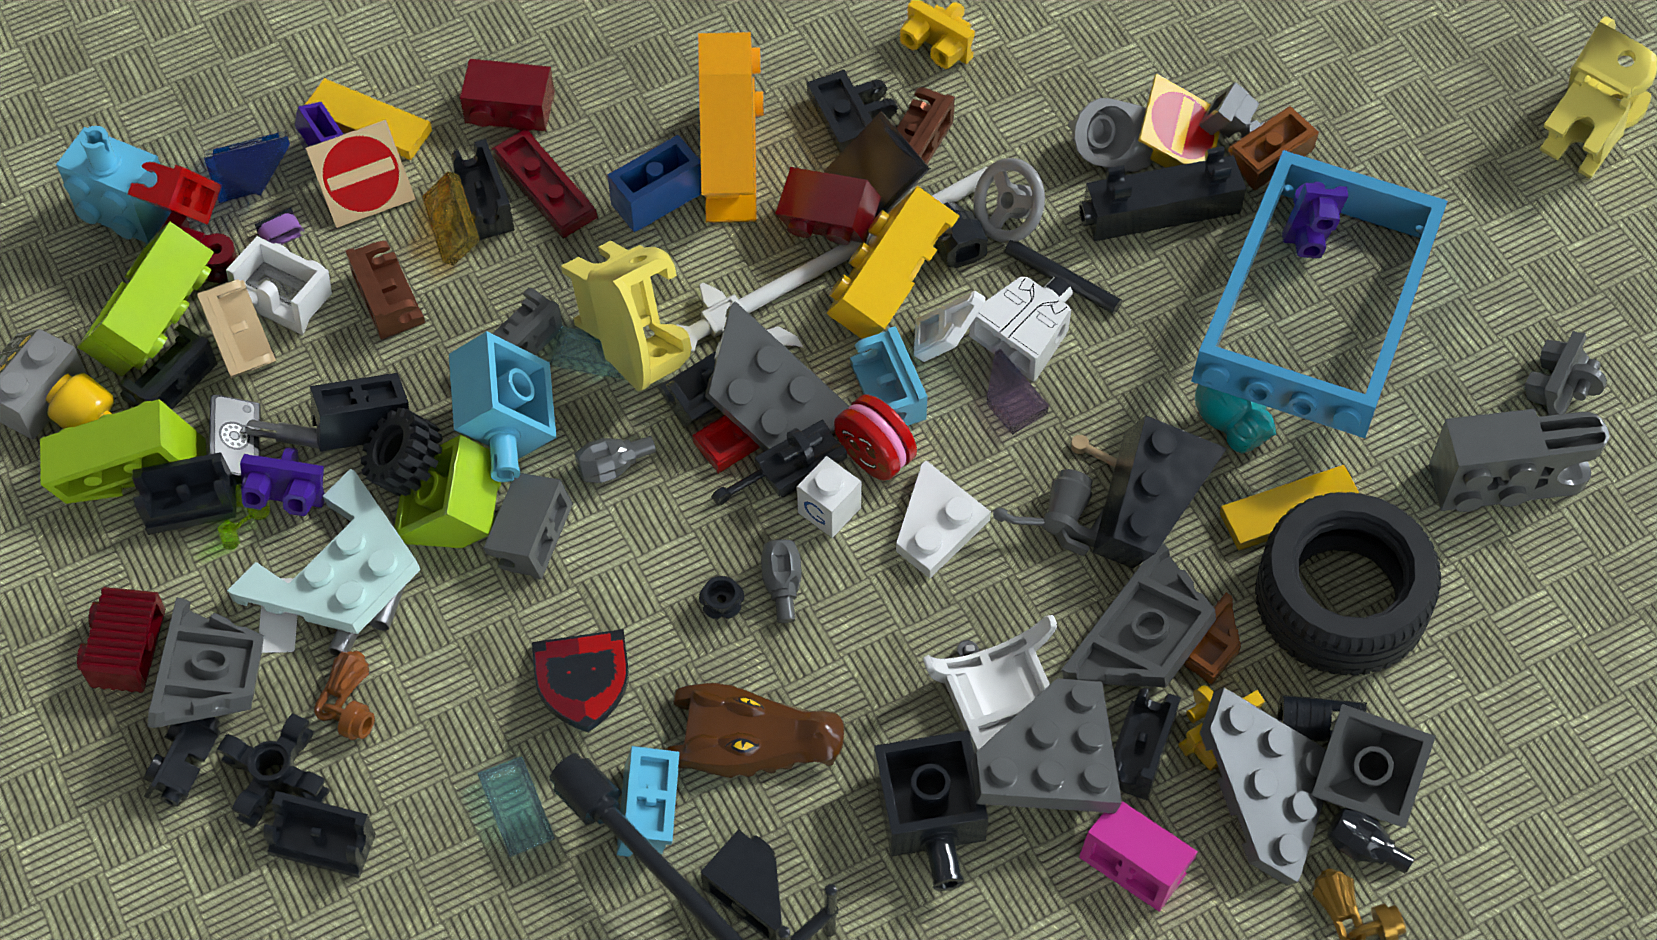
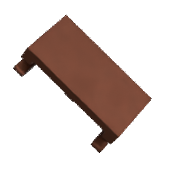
[896,87,955,165]
[345,241,425,340]

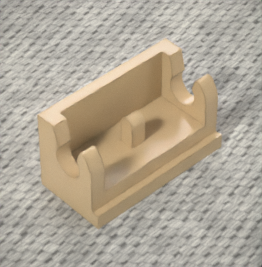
[197,279,276,379]

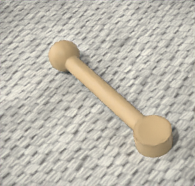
[1071,435,1117,467]

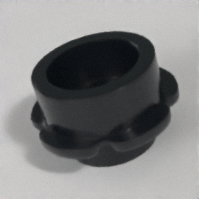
[699,576,745,620]

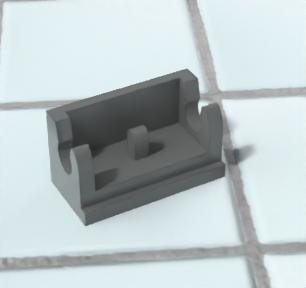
[492,288,563,355]
[483,473,573,580]

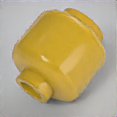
[45,373,114,429]

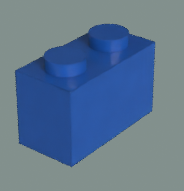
[607,135,702,233]

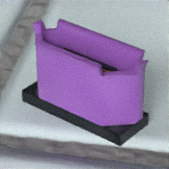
[254,208,304,245]

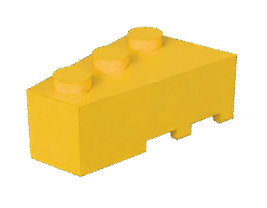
[826,186,959,339]

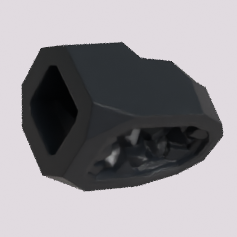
[934,202,988,268]

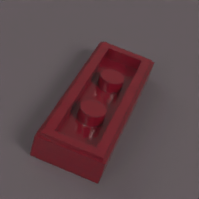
[491,128,598,239]

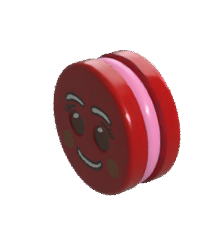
[834,394,917,481]

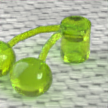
[218,485,270,550]

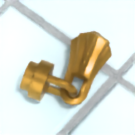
[1312,869,1406,940]

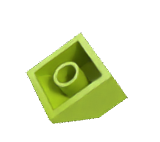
[394,434,501,548]

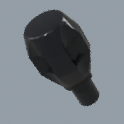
[1327,808,1414,874]

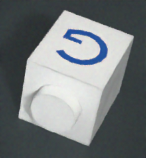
[797,456,862,538]

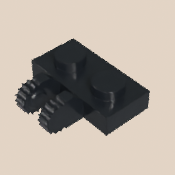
[807,69,898,153]

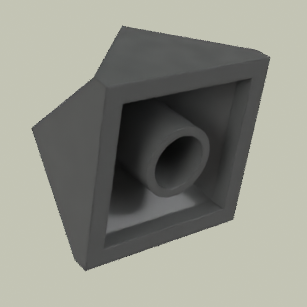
[1312,704,1436,828]

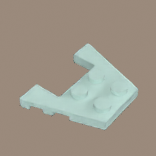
[227,469,420,634]

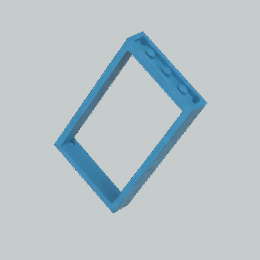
[1191,150,1448,438]

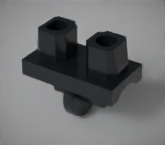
[755,419,847,497]

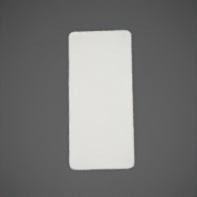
[259,578,297,653]

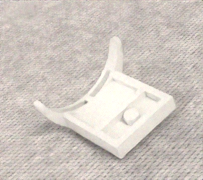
[923,615,1057,753]

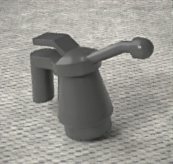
[993,469,1104,556]

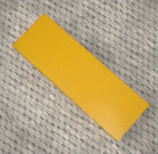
[305,78,432,160]
[1219,465,1359,551]

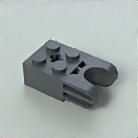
[1428,409,1609,512]

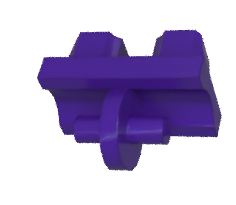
[1282,181,1349,259]
[240,447,325,516]

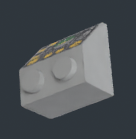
[0,329,87,440]

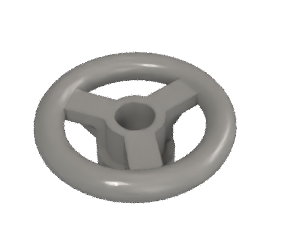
[973,158,1045,243]

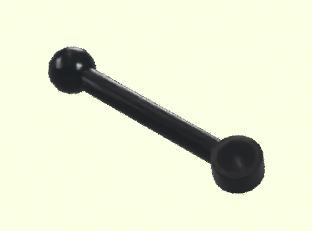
[711,470,764,506]

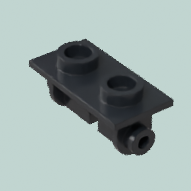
[143,717,221,806]

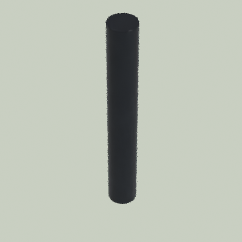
[1004,240,1122,315]

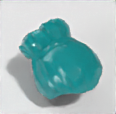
[1195,384,1276,454]

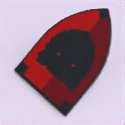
[532,629,629,732]

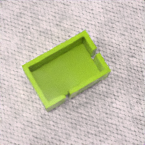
[77,222,214,377]

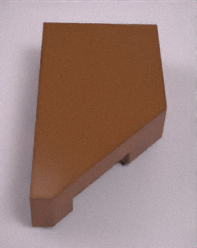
[1183,592,1241,685]

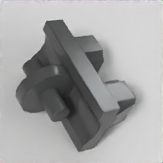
[1525,331,1607,415]

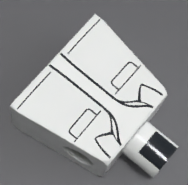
[969,276,1073,382]

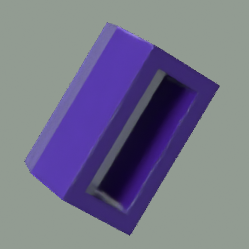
[294,101,344,152]

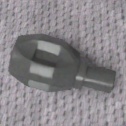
[574,436,656,483]
[761,539,802,623]

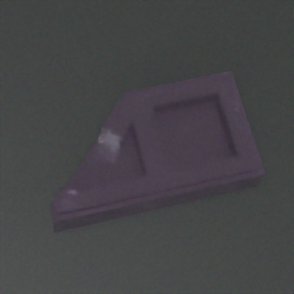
[986,348,1049,435]

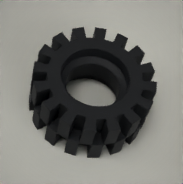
[360,408,443,496]

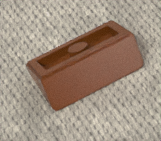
[1228,106,1319,191]

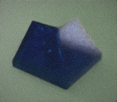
[204,130,290,203]

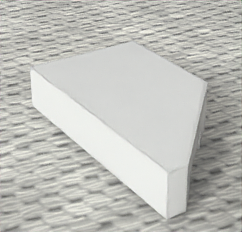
[914,291,985,362]

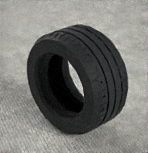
[1255,492,1442,676]

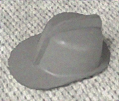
[1068,98,1153,172]

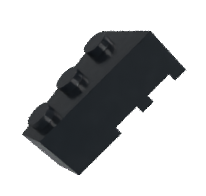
[1092,415,1227,568]

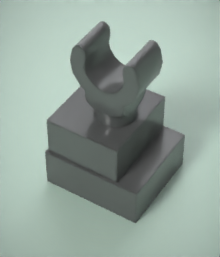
[1199,82,1264,139]

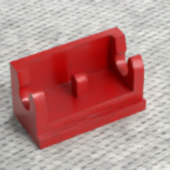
[127,162,222,225]

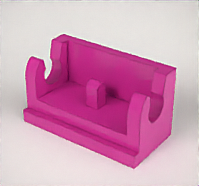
[1079,801,1198,912]

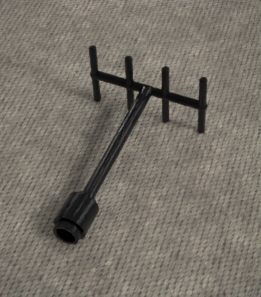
[549,753,839,940]

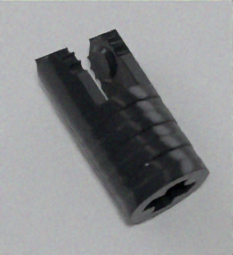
[1277,695,1367,742]

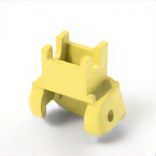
[1540,16,1657,179]
[561,241,692,391]

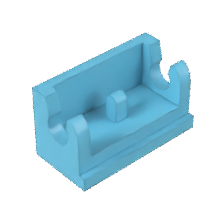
[850,326,928,426]
[617,746,679,857]

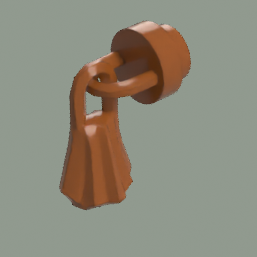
[314,650,375,740]

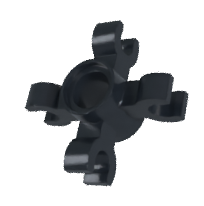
[216,713,330,828]

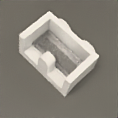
[226,236,332,335]

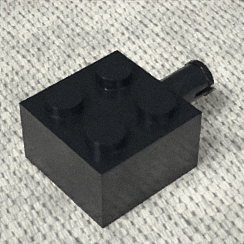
[873,730,989,891]

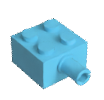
[56,126,171,243]
[449,331,557,482]

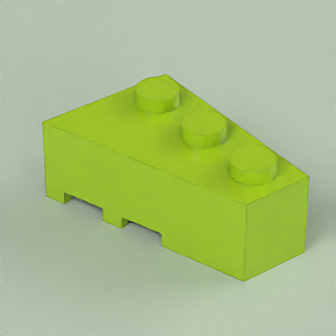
[40,399,207,504]

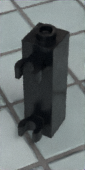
[1079,146,1246,242]

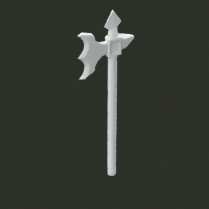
[676,167,994,351]

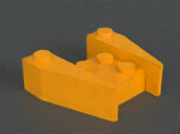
[698,32,764,223]

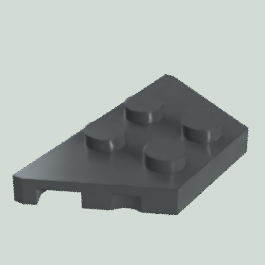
[705,301,850,451]
[1061,543,1216,688]
[148,597,264,728]

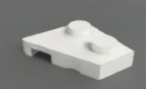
[896,461,991,579]

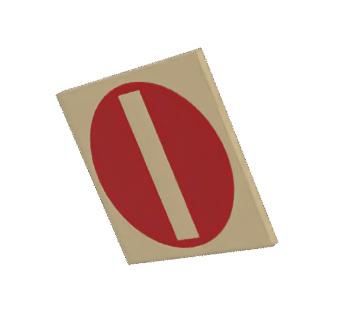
[305,120,416,228]

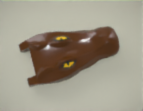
[666,683,845,778]

